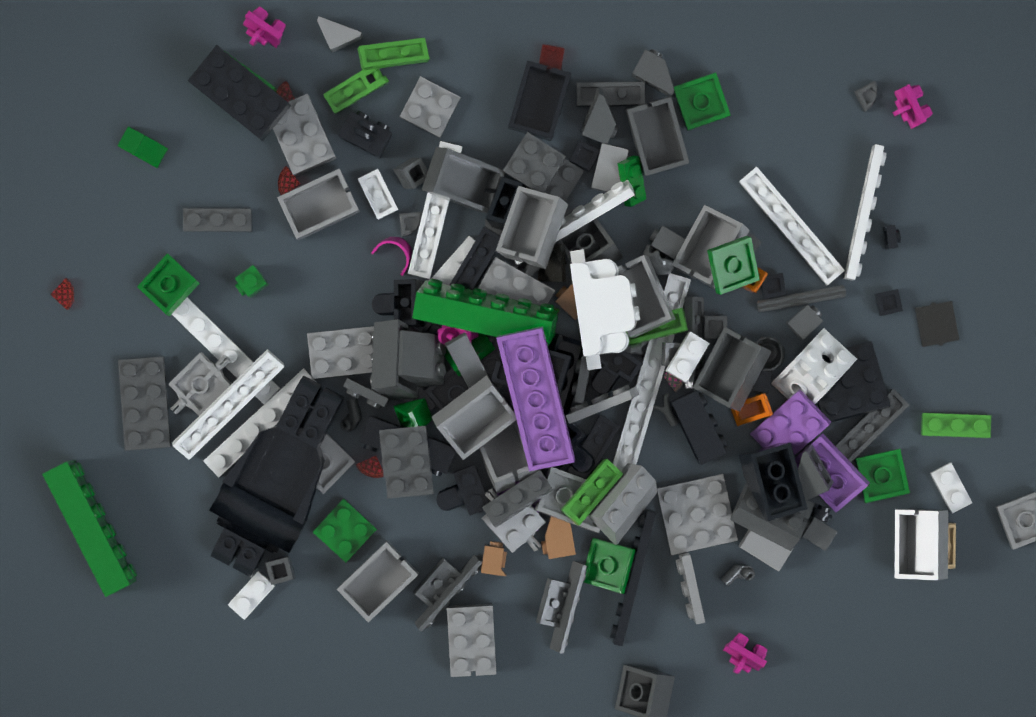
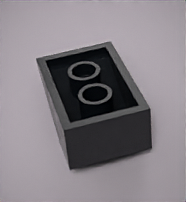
[739,442,808,522]

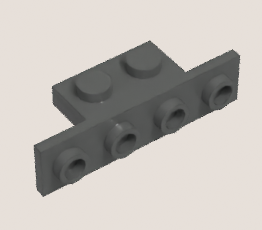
[413,555,482,632]
[536,561,587,654]

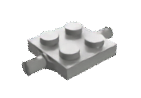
[169,352,232,416]
[481,489,546,553]

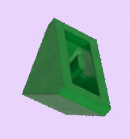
[117,126,168,168]
[393,398,432,428]

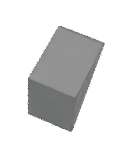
[317,16,363,53]

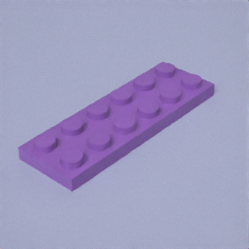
[496,326,575,471]

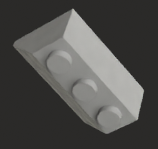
[588,463,657,545]

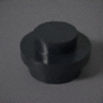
[811,504,833,523]

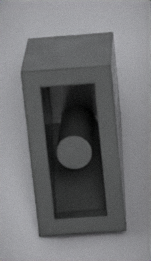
[631,49,674,97]
[581,87,618,144]
[798,443,834,501]

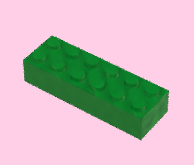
[412,279,560,346]
[42,460,137,597]

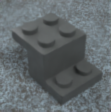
[503,132,584,201]
[379,426,434,499]

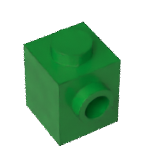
[235,265,269,298]

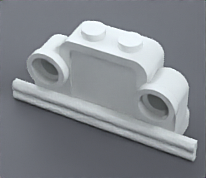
[570,249,640,370]

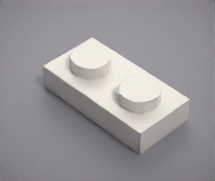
[358,169,398,220]
[666,332,709,383]
[930,463,972,514]
[228,571,276,620]

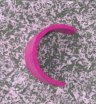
[371,237,413,276]

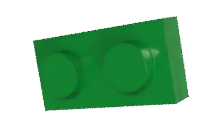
[617,156,647,207]

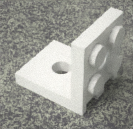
[771,328,857,404]

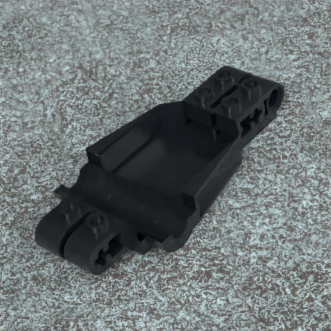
[209,375,344,577]

